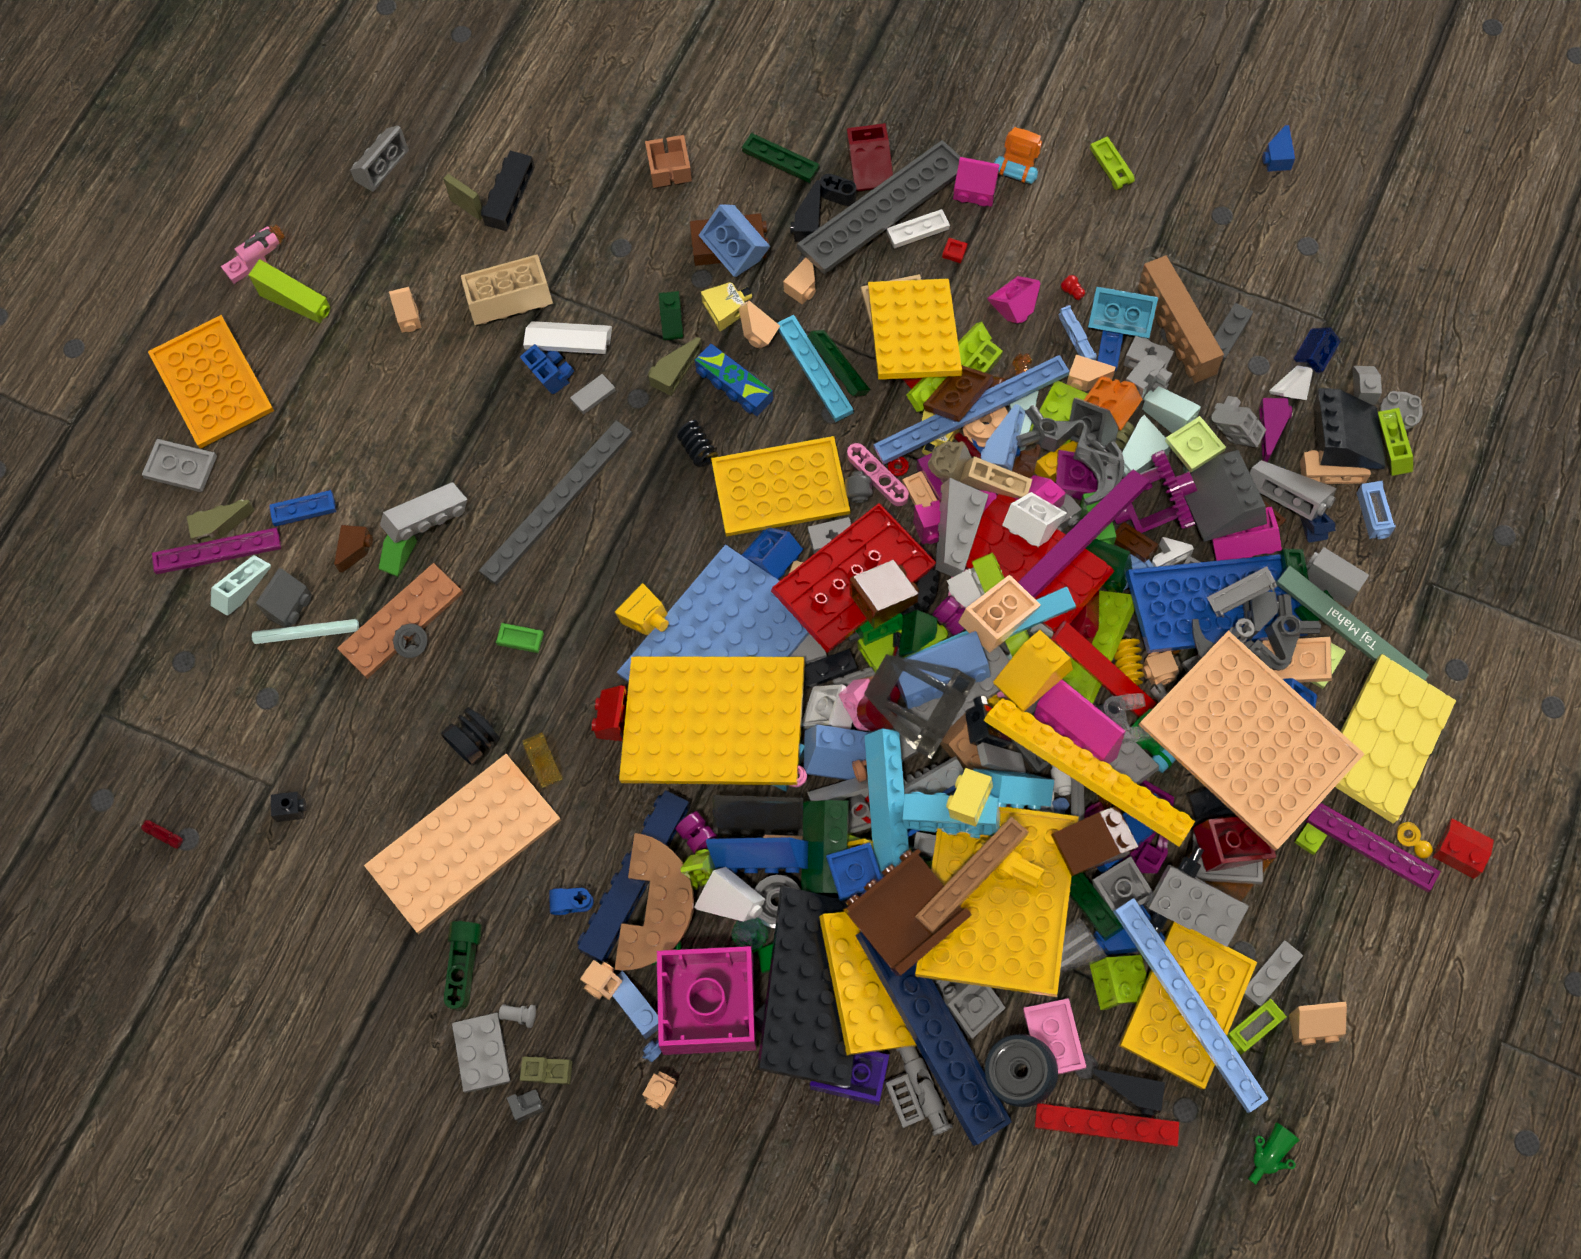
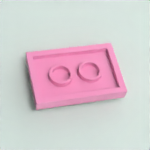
[1023,998,1086,1075]

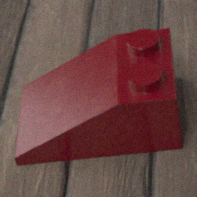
[1193,817,1277,872]

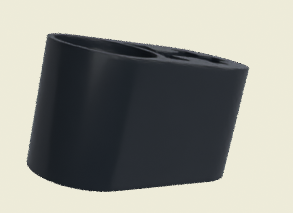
[820,174,856,206]

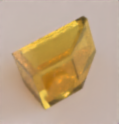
[522,732,562,788]

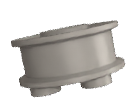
[755,875,800,929]

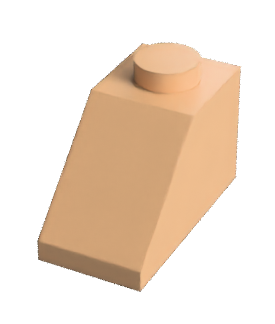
[783,257,816,305]
[389,287,422,333]
[739,301,780,349]
[1067,355,1116,391]

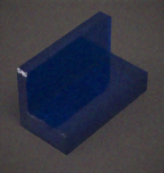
[1294,327,1341,373]

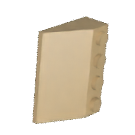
[461,254,553,325]

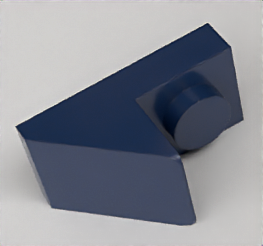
[1300,513,1335,543]

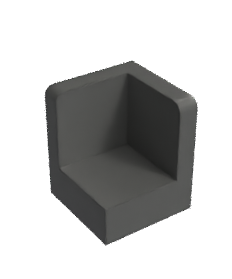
[507,1090,544,1123]

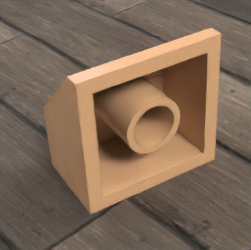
[1289,1002,1347,1046]

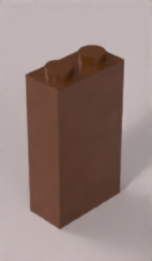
[690,213,769,266]

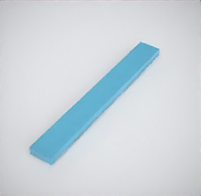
[905,587,1076,659]

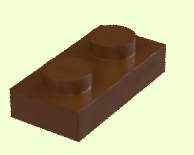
[1115,522,1158,563]

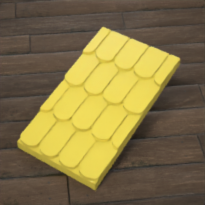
[1335,654,1456,824]

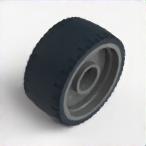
[985,1034,1058,1107]

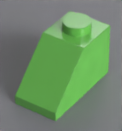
[379,534,417,577]

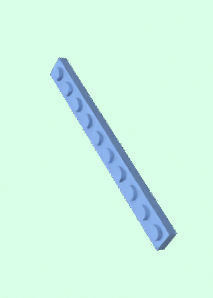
[1113,898,1268,1113]

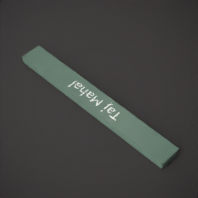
[1276,565,1429,681]

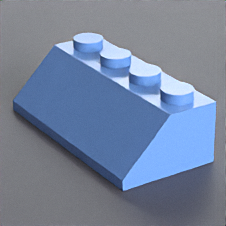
[893,631,991,709]

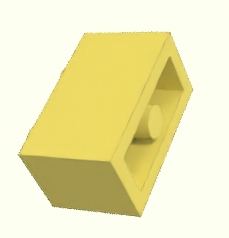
[946,768,993,827]

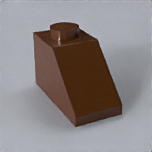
[334,525,373,572]

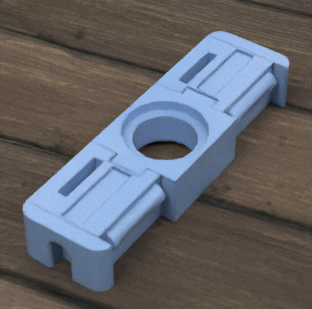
[1059,305,1097,361]

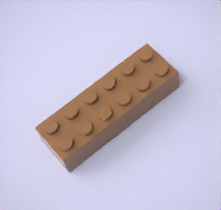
[1138,255,1224,383]

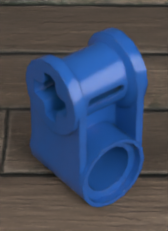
[549,888,594,915]

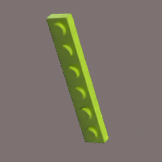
[906,322,992,412]

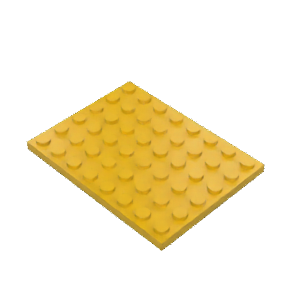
[619,657,805,785]
[915,807,1079,997]

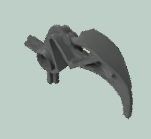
[1016,405,1124,505]
[1192,594,1321,671]

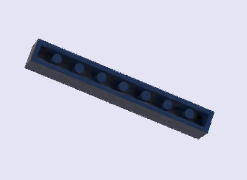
[577,790,690,964]

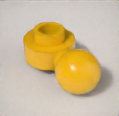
[1396,822,1433,859]

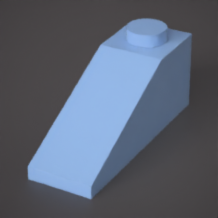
[981,404,1025,471]
[613,971,658,1039]

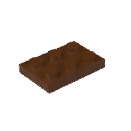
[923,365,994,422]

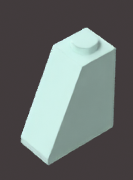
[1142,386,1201,433]
[1122,415,1171,477]

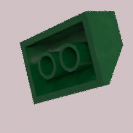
[1085,539,1132,593]

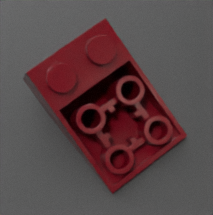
[847,123,893,191]

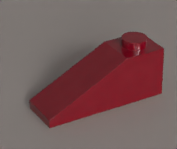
[1070,590,1099,644]

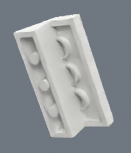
[523,321,612,354]

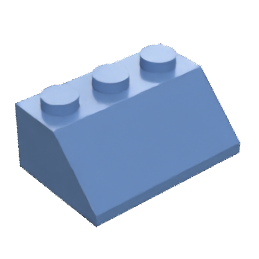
[699,205,770,277]
[804,724,870,780]

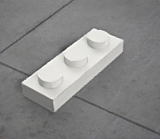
[887,209,950,248]

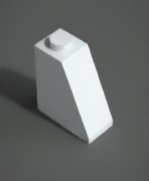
[694,867,766,922]

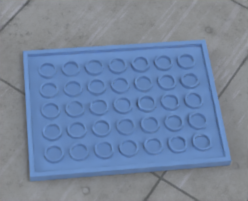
[617,545,809,683]

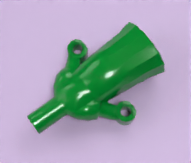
[1248,1123,1300,1185]

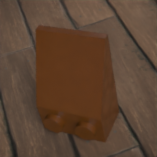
[1051,806,1138,876]

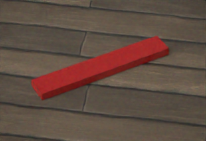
[1051,621,1156,718]

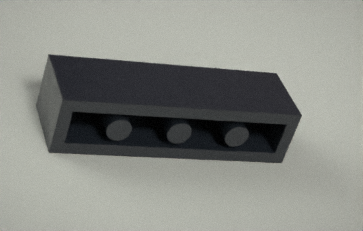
[481,150,535,231]

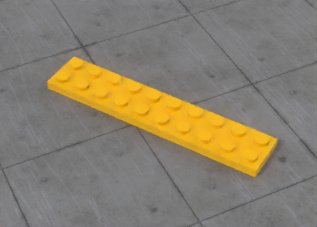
[984,698,1195,847]

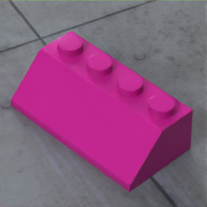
[1034,680,1126,764]

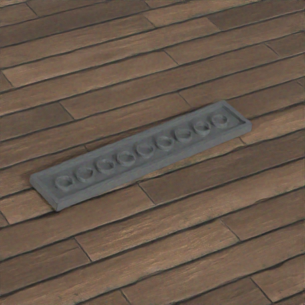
[797,140,961,274]

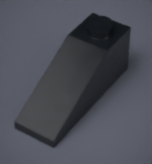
[790,180,821,242]
[1091,1069,1165,1117]

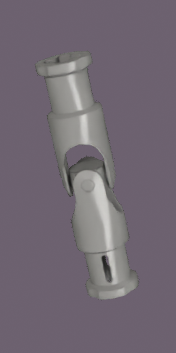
[896,1046,953,1136]

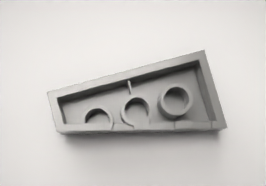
[935,478,989,577]

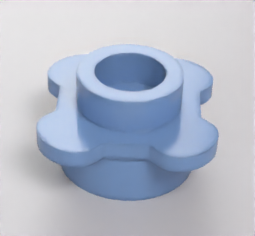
[642,1040,662,1062]

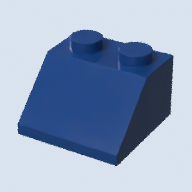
[742,528,803,579]

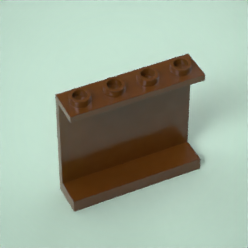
[843,849,972,976]

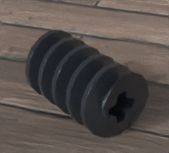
[677,420,718,467]

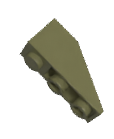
[186,500,255,544]

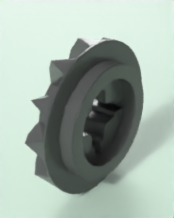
[392,623,427,658]

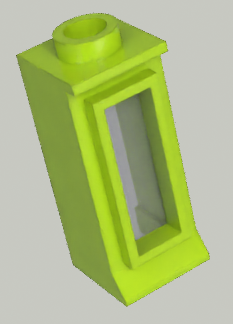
[1227,998,1287,1055]

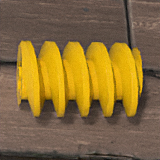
[1114,639,1144,686]

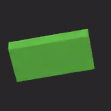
[496,623,544,653]

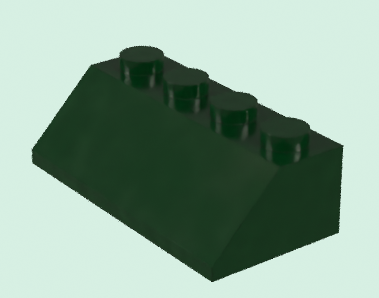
[801,800,849,894]

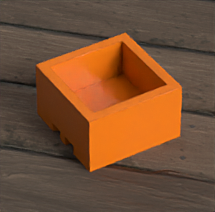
[1084,376,1143,431]

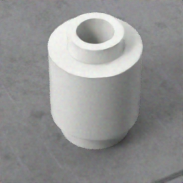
[1050,765,1071,796]

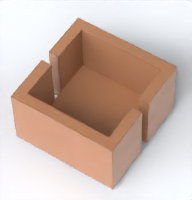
[645,135,692,188]

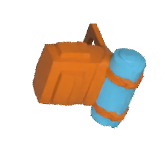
[994,127,1042,184]

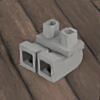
[1126,355,1172,409]
[1212,396,1266,447]

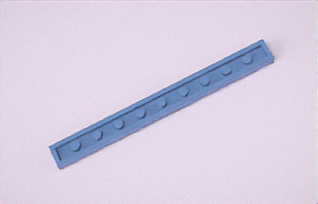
[874,355,1070,465]

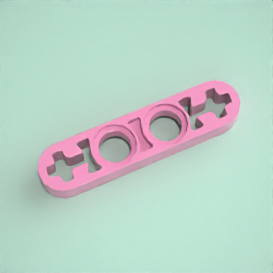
[847,443,909,506]

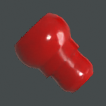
[1060,275,1085,300]

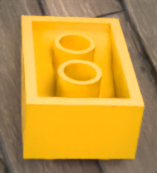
[993,630,1073,712]

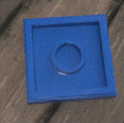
[826,843,881,901]

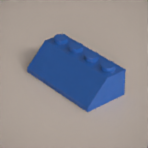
[706,837,808,874]

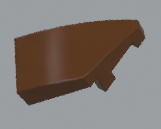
[1012,444,1041,478]

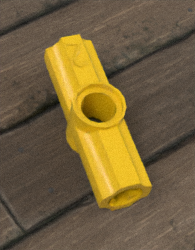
[973,840,1045,889]

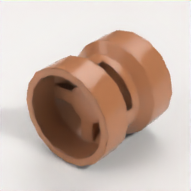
[852,759,868,783]

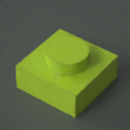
[1294,823,1327,855]

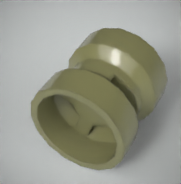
[1115,422,1135,449]

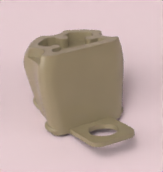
[928,441,971,486]

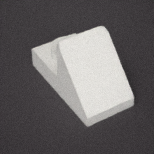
[1152,537,1194,567]

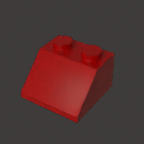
[592,686,627,741]
[1432,818,1494,879]

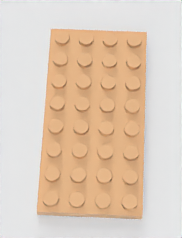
[364,754,561,934]

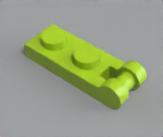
[1090,136,1135,190]

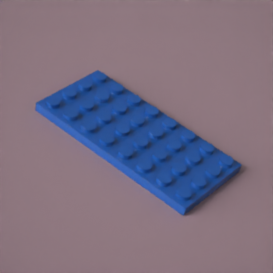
[1125,555,1308,653]

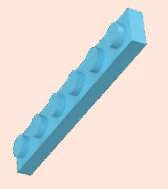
[777,315,854,422]

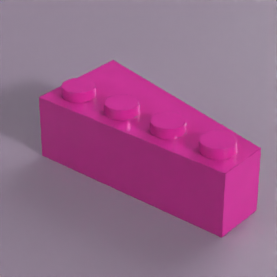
[913,490,997,545]

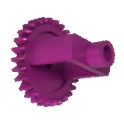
[1115,450,1198,533]

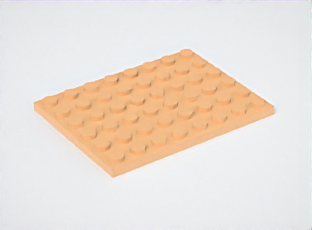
[1138,631,1364,851]

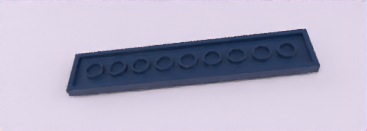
[855,932,1012,1146]

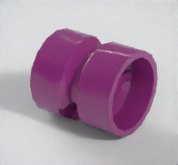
[932,595,965,636]
[675,811,717,854]

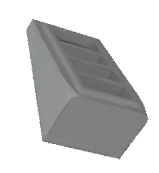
[884,1073,925,1128]

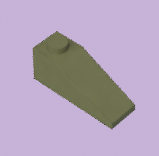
[648,337,702,396]

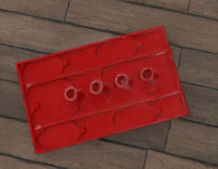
[965,494,1114,633]
[771,503,936,653]

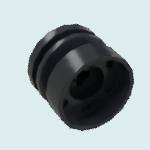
[440,707,500,766]

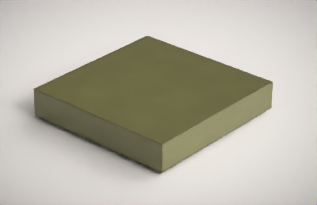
[443,174,482,221]

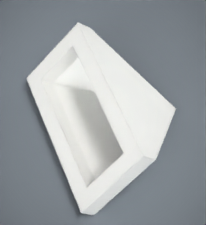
[1269,366,1313,400]

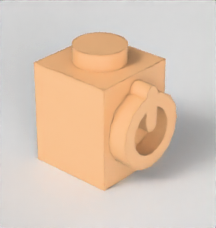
[1142,651,1179,685]
[580,960,622,1000]
[642,1071,677,1110]

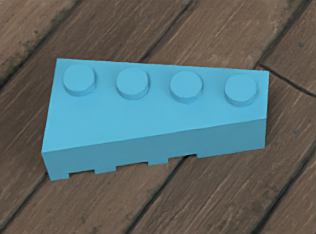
[903,792,1000,839]

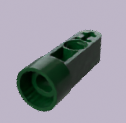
[444,921,482,1011]

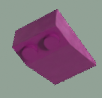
[1056,450,1111,500]

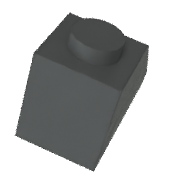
[1243,592,1279,640]

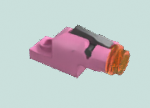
[221,225,285,284]

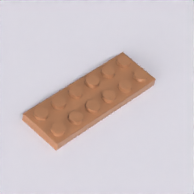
[337,563,463,679]

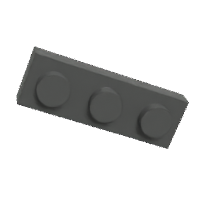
[1214,303,1253,362]

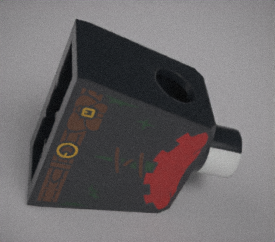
[965,696,1012,748]

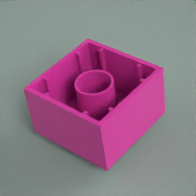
[657,946,757,1055]

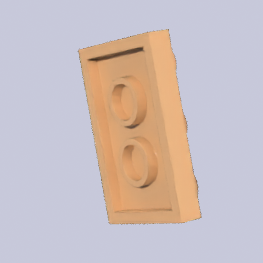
[1263,637,1332,683]

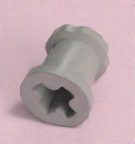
[1229,618,1255,643]

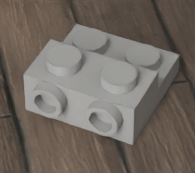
[942,983,1005,1039]

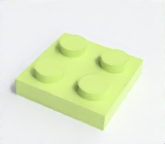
[1165,416,1226,472]

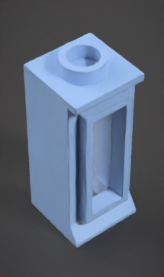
[1357,481,1396,539]

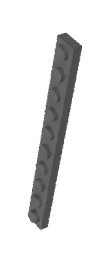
[479,421,633,585]

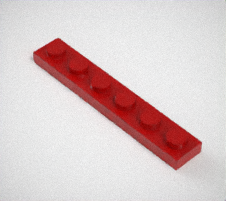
[1034,1103,1179,1147]

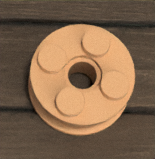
[963,407,1008,447]

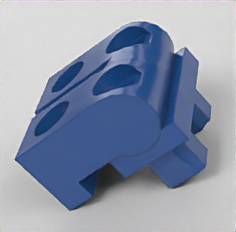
[520,344,574,394]

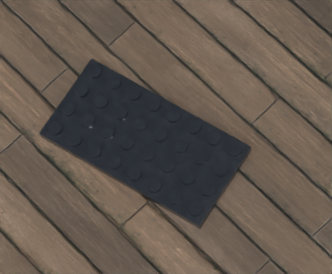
[757,886,854,1088]

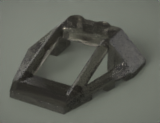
[864,654,976,759]

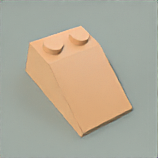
[958,575,1041,653]

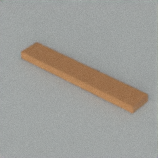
[915,817,1029,934]

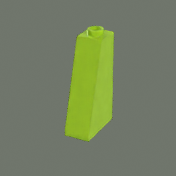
[249,259,331,323]
[858,622,948,678]

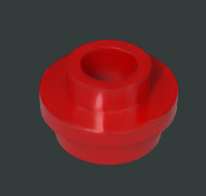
[888,456,909,476]

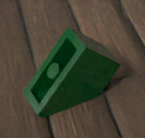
[659,291,683,341]
[899,610,938,657]

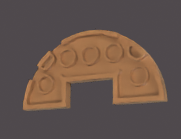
[614,833,694,971]

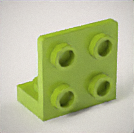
[1090,955,1147,1010]

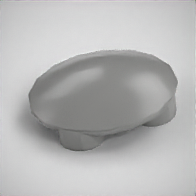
[1380,391,1423,430]

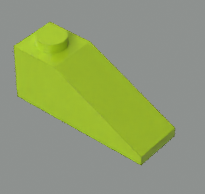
[964,339,1003,374]
[1378,408,1413,476]
[680,849,717,886]

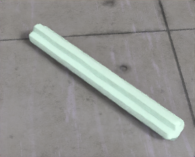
[252,619,359,644]

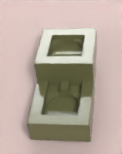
[520,1057,572,1085]

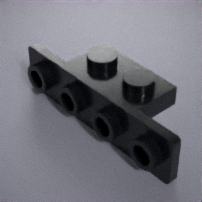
[1186,787,1235,831]

